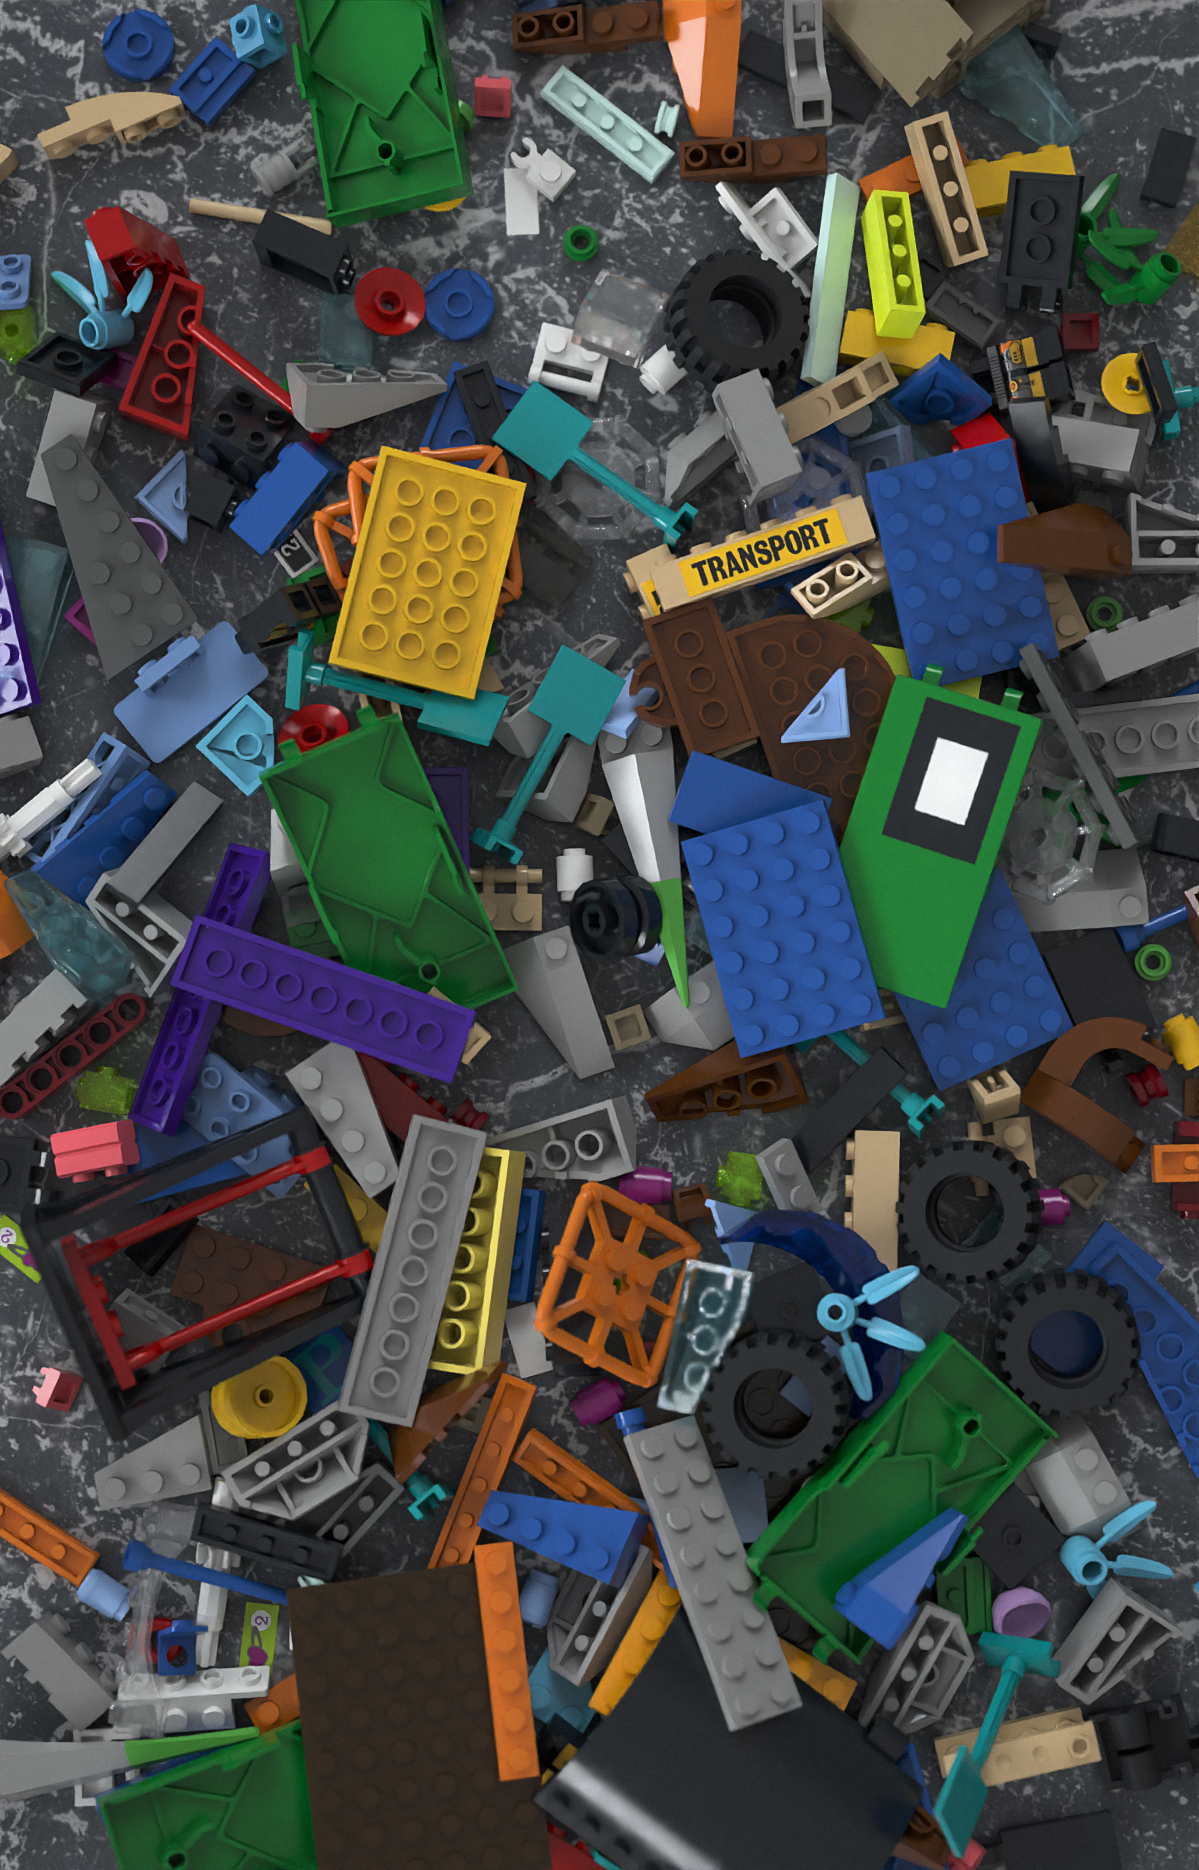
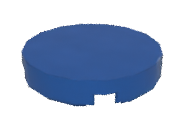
[102,9,175,83]
[424,268,495,342]

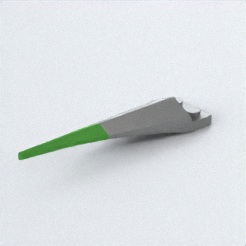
[597,720,690,1008]
[0,1727,260,1802]

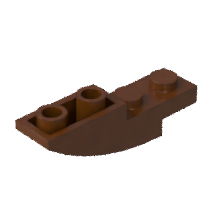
[512,0,660,54]
[680,134,828,184]

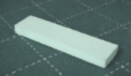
[540,65,675,184]

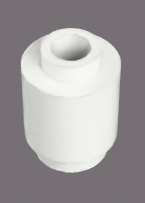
[639,344,688,394]
[556,848,594,902]

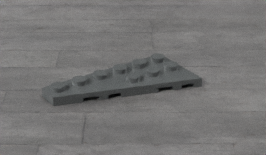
[41,434,199,681]
[1019,643,1152,850]

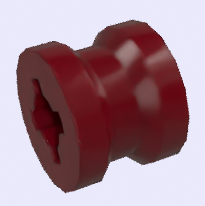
[1125,1063,1169,1108]
[448,1098,490,1130]

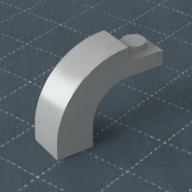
[783,0,832,129]

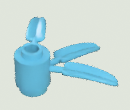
[51,240,153,350]
[817,1265,926,1402]
[1060,1500,1174,1601]

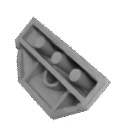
[664,408,738,511]
[642,960,735,1051]
[221,1400,370,1521]
[1024,1411,1141,1546]
[547,1543,653,1687]
[858,1601,975,1734]

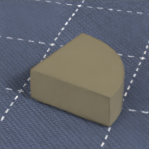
[1057,1174,1110,1211]

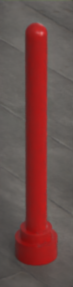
[187,320,334,446]

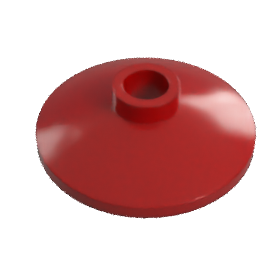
[353,267,426,337]
[278,704,349,753]

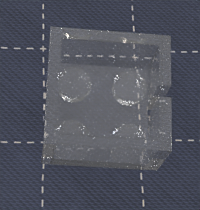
[570,269,669,369]

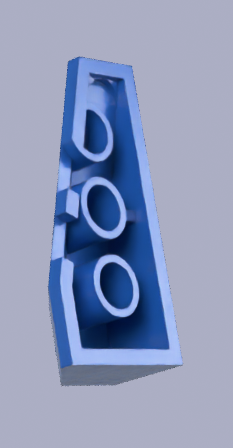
[832,1507,969,1650]

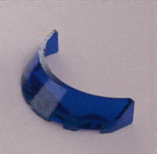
[717,1210,907,1420]

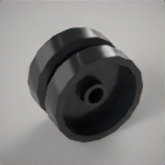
[569,874,663,961]

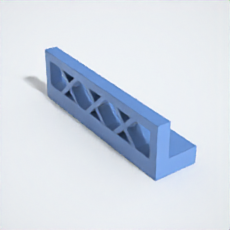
[24,732,151,863]

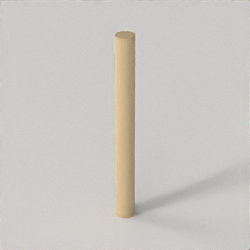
[189,198,334,235]

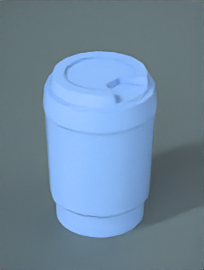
[76,1568,137,1622]
[519,1568,560,1629]

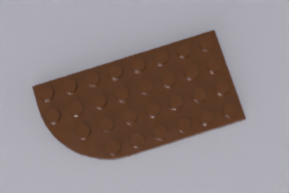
[726,614,896,849]

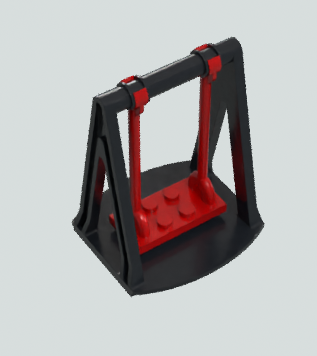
[20,1105,375,1444]

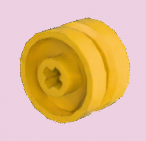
[211,1356,307,1439]

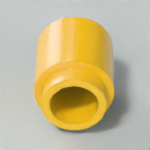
[1160,1013,1199,1071]

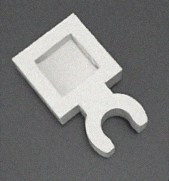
[510,137,576,202]

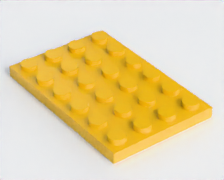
[328,445,527,700]

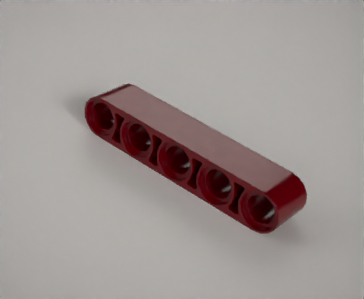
[0,993,151,1120]

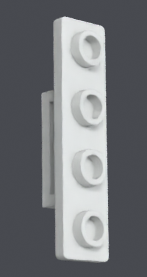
[715,181,818,302]
[117,1666,271,1733]

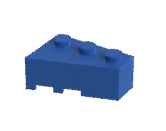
[229,441,349,556]

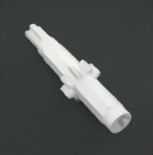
[0,758,102,863]
[195,1477,241,1668]

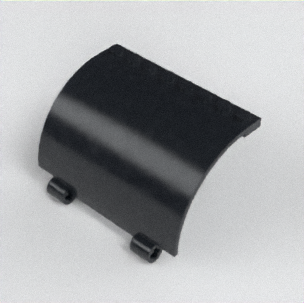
[533,1601,925,1870]

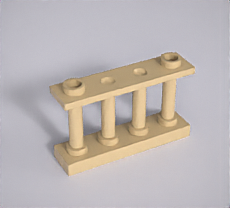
[932,1705,1101,1787]

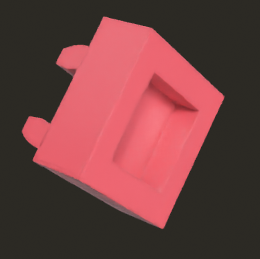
[474,75,512,118]
[32,1367,84,1412]

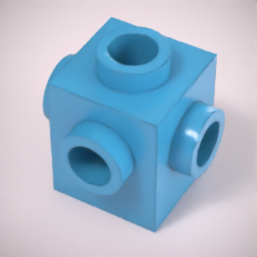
[229,4,288,69]

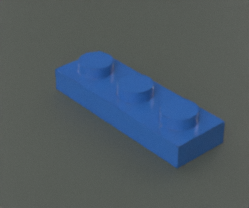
[508,1188,546,1302]

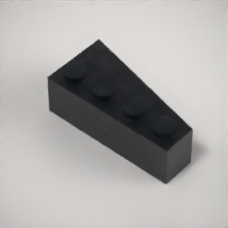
[541,1215,600,1378]

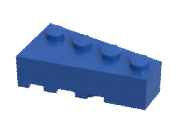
[477,1490,650,1589]

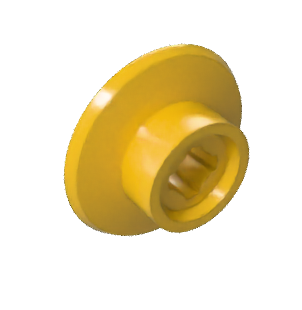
[1101,353,1151,415]

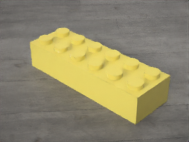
[427,1147,526,1374]

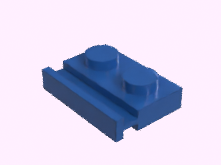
[168,37,257,128]

